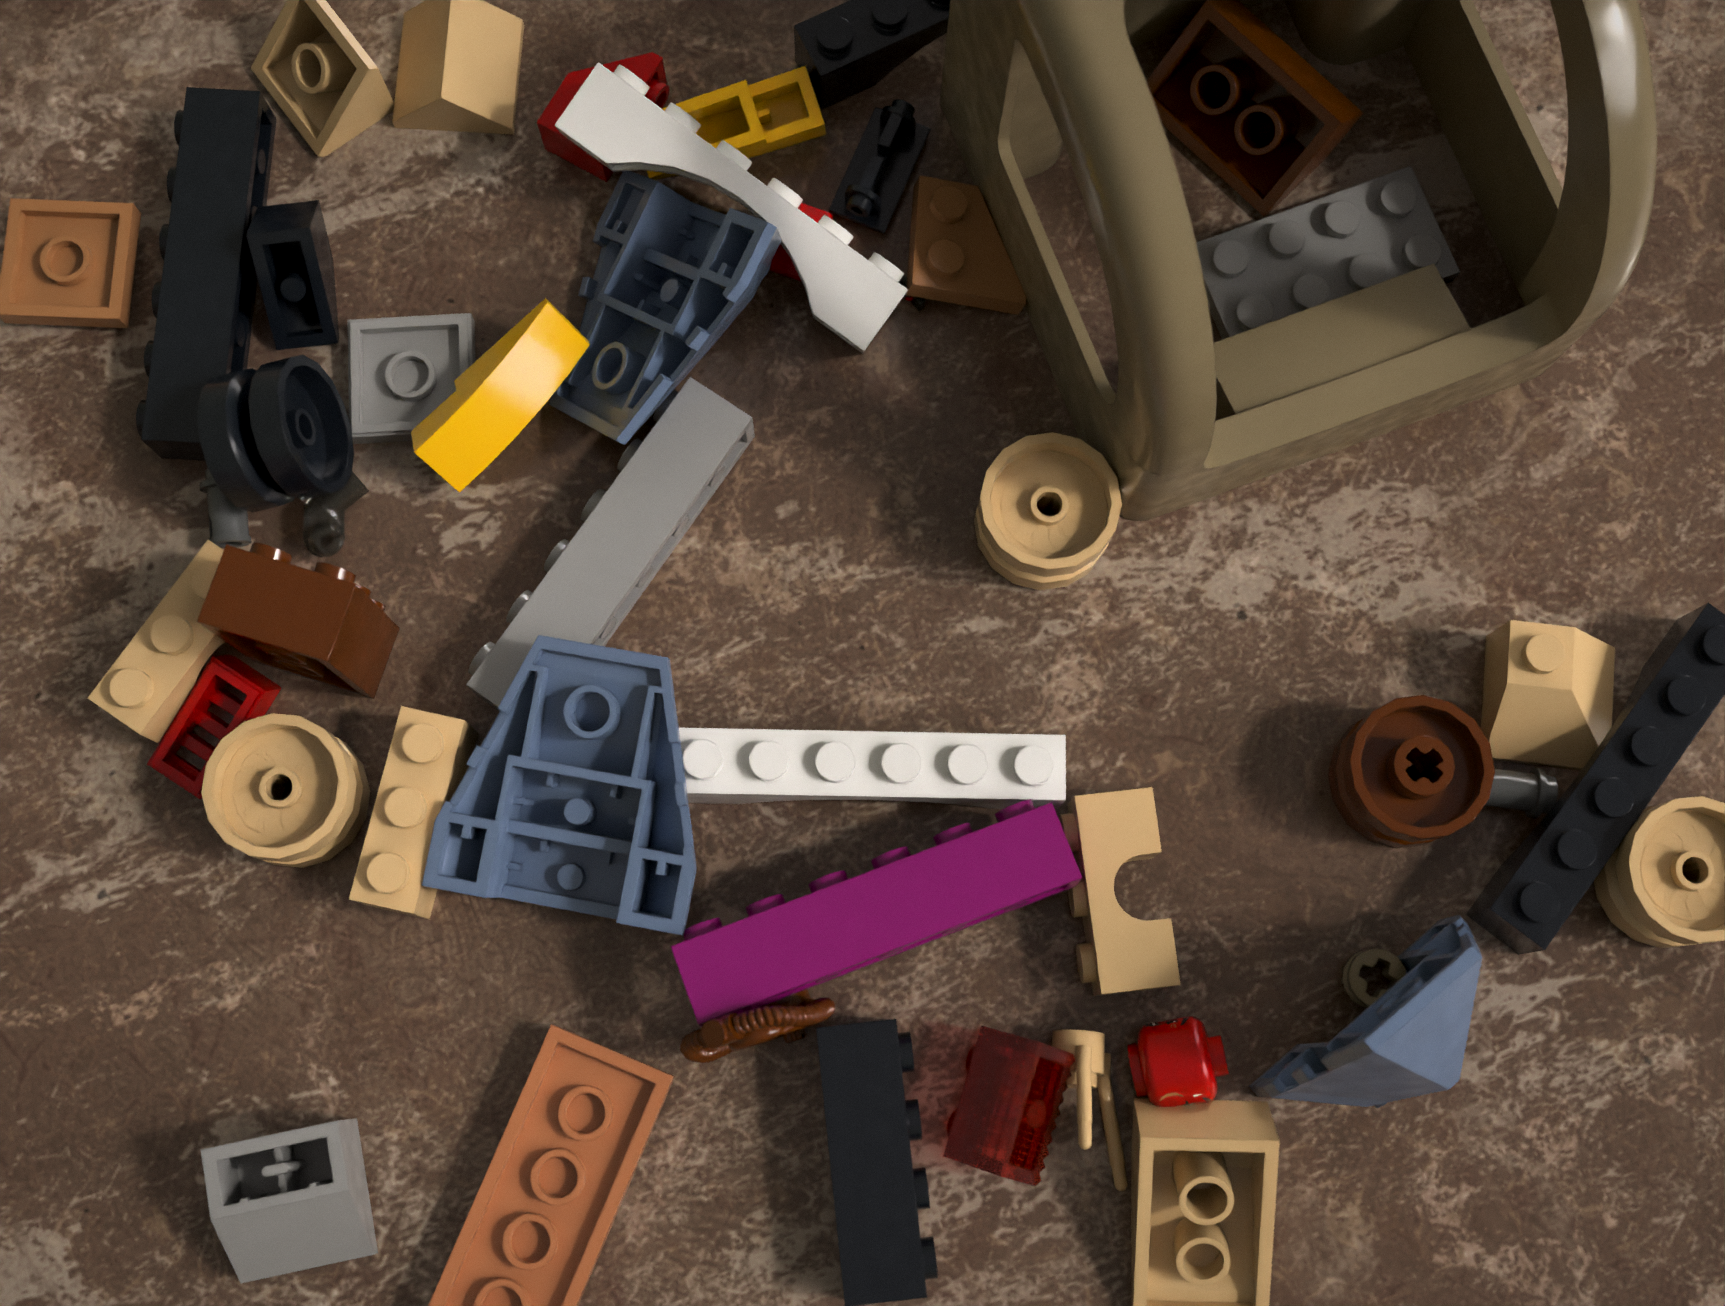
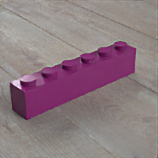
[671,800,1082,1027]

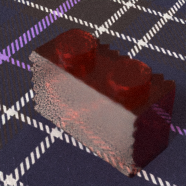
[943,1026,1075,1186]

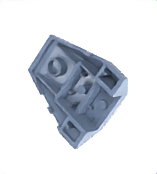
[549,171,782,445]
[422,635,697,935]
[1249,915,1482,1108]

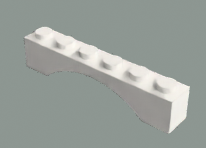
[554,62,908,354]
[679,728,1066,810]

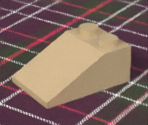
[1131,1098,1280,1306]

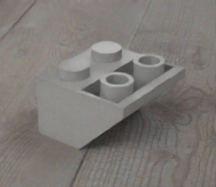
[201,1118,378,1283]

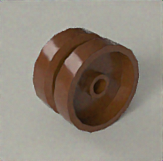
[1328,695,1495,848]

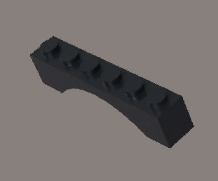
[794,0,950,110]
[1466,603,1725,955]

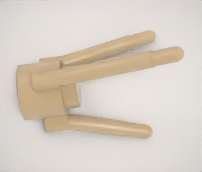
[1014,1029,1128,1191]

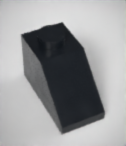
[246,200,339,350]

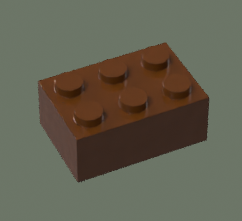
[197,542,400,699]

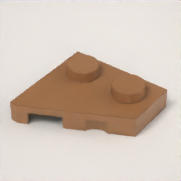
[906,175,1026,315]

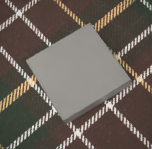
[347,313,476,444]

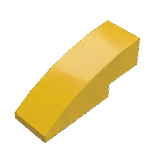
[647,66,826,180]
[411,298,590,493]

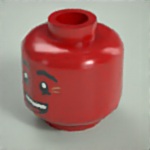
[1127,1016,1229,1107]

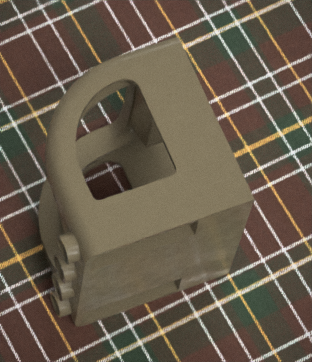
[939,0,1657,521]

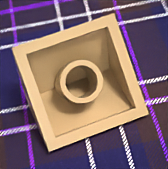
[251,0,394,157]
[392,0,524,135]

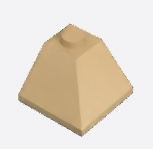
[1481,620,1615,770]

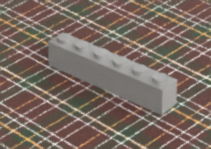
[466,377,755,711]

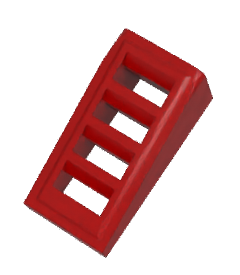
[147,655,282,799]

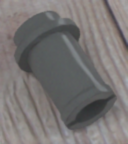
[199,469,252,548]
[1485,767,1558,819]

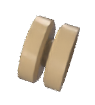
[974,432,1122,590]
[201,713,370,868]
[1594,796,1725,948]

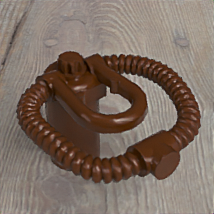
[680,989,835,1063]

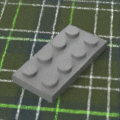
[1196,166,1460,339]

